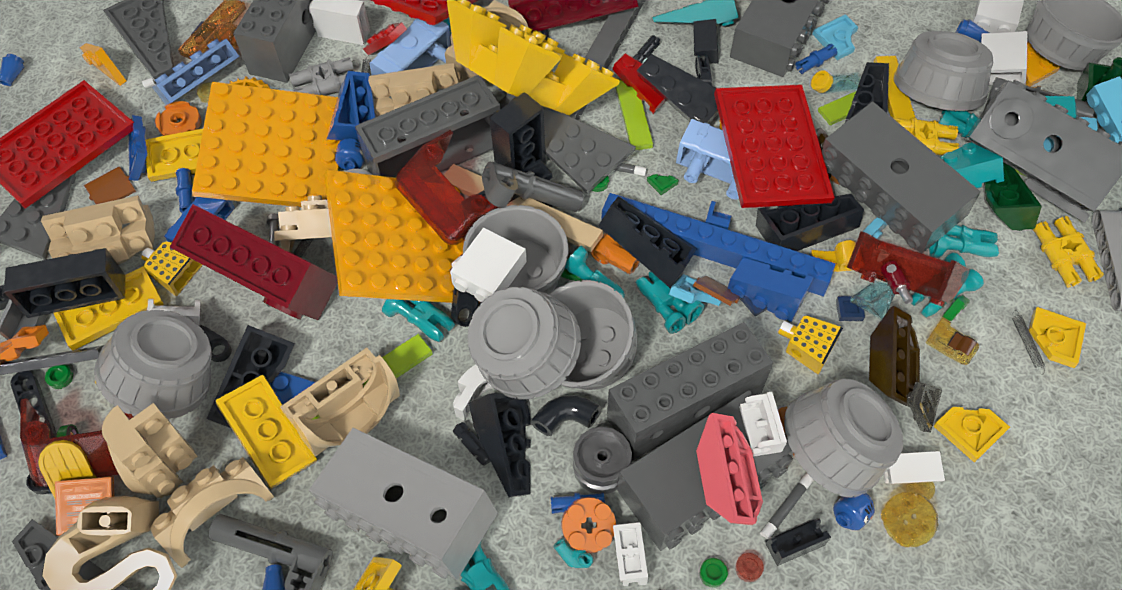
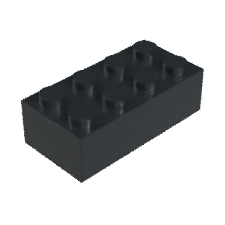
[490,92,546,170]
[4,248,125,318]

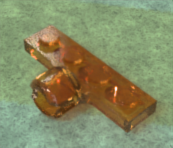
[178,0,246,59]

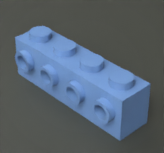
[152,38,240,105]

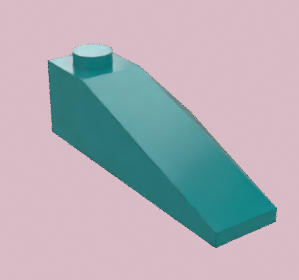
[652,0,738,26]

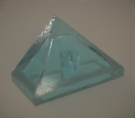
[821,72,860,94]
[851,281,895,320]

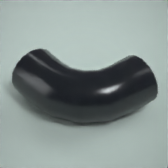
[531,395,601,436]

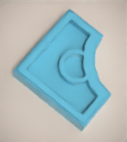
[812,14,858,60]
[669,274,722,306]

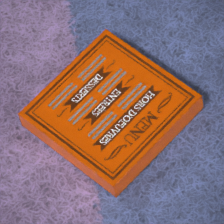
[55,476,115,536]

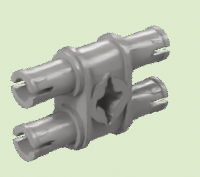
[289,57,354,95]

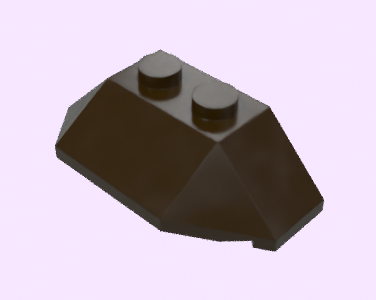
[869,306,920,406]

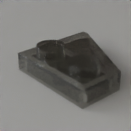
[907,382,942,433]

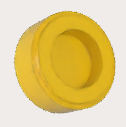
[811,70,833,93]

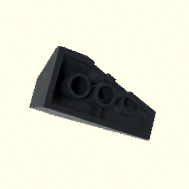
[206,325,295,428]
[469,393,531,498]

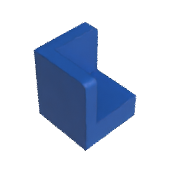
[705,201,731,230]

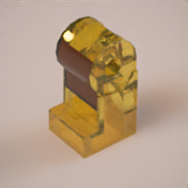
[926,317,979,365]

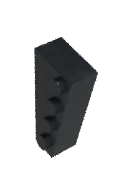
[637,54,719,124]
[844,62,889,124]
[755,194,864,251]
[598,196,697,289]

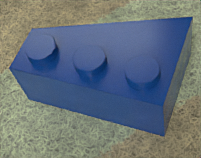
[327,71,375,141]
[728,257,814,322]

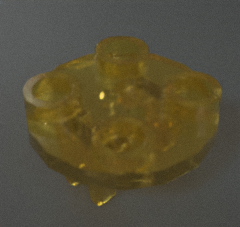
[881,492,939,547]

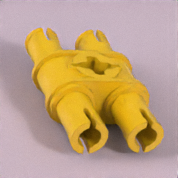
[892,117,959,155]
[1033,216,1104,288]

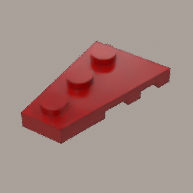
[363,22,407,55]
[612,53,666,114]

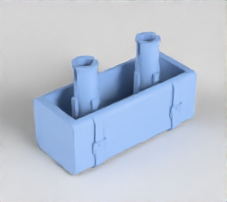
[370,18,451,75]
[676,119,739,200]

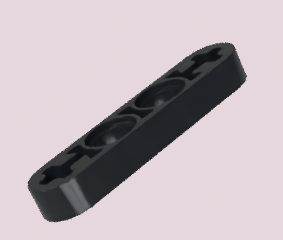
[10,371,57,455]

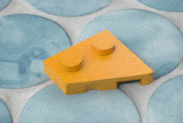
[1026,41,1061,86]
[80,43,127,86]

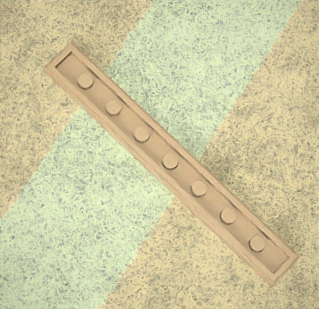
[440,164,604,252]

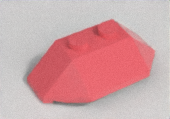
[696,413,763,525]

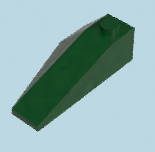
[984,162,1042,231]

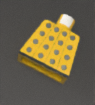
[141,241,202,296]
[778,316,843,375]

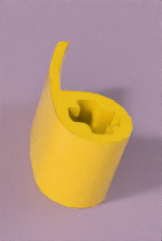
[811,240,861,272]

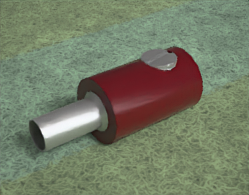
[881,261,913,304]

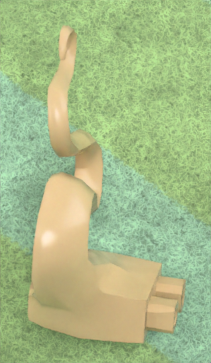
[42,496,177,590]

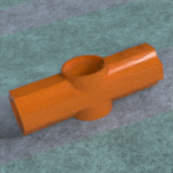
[587,233,639,274]

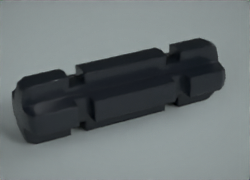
[633,35,660,63]
[453,422,491,466]

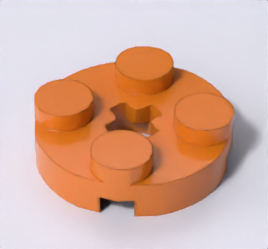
[155,101,201,136]
[561,497,616,553]

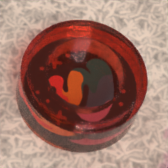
[735,553,764,582]

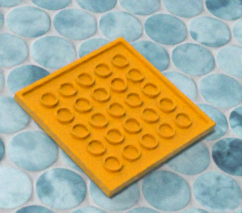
[192,82,341,207]
[324,170,480,304]

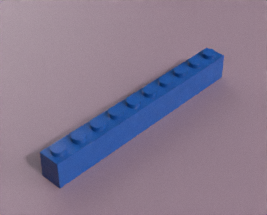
[601,193,835,297]

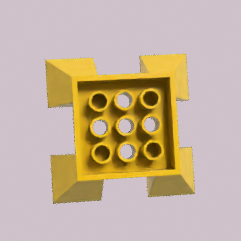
[447,0,620,115]

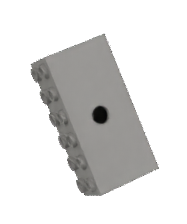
[309,428,498,580]

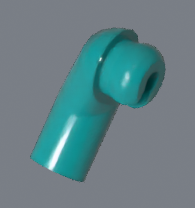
[553,538,593,568]

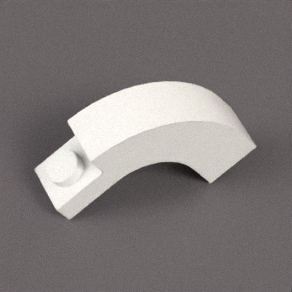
[453,364,493,421]

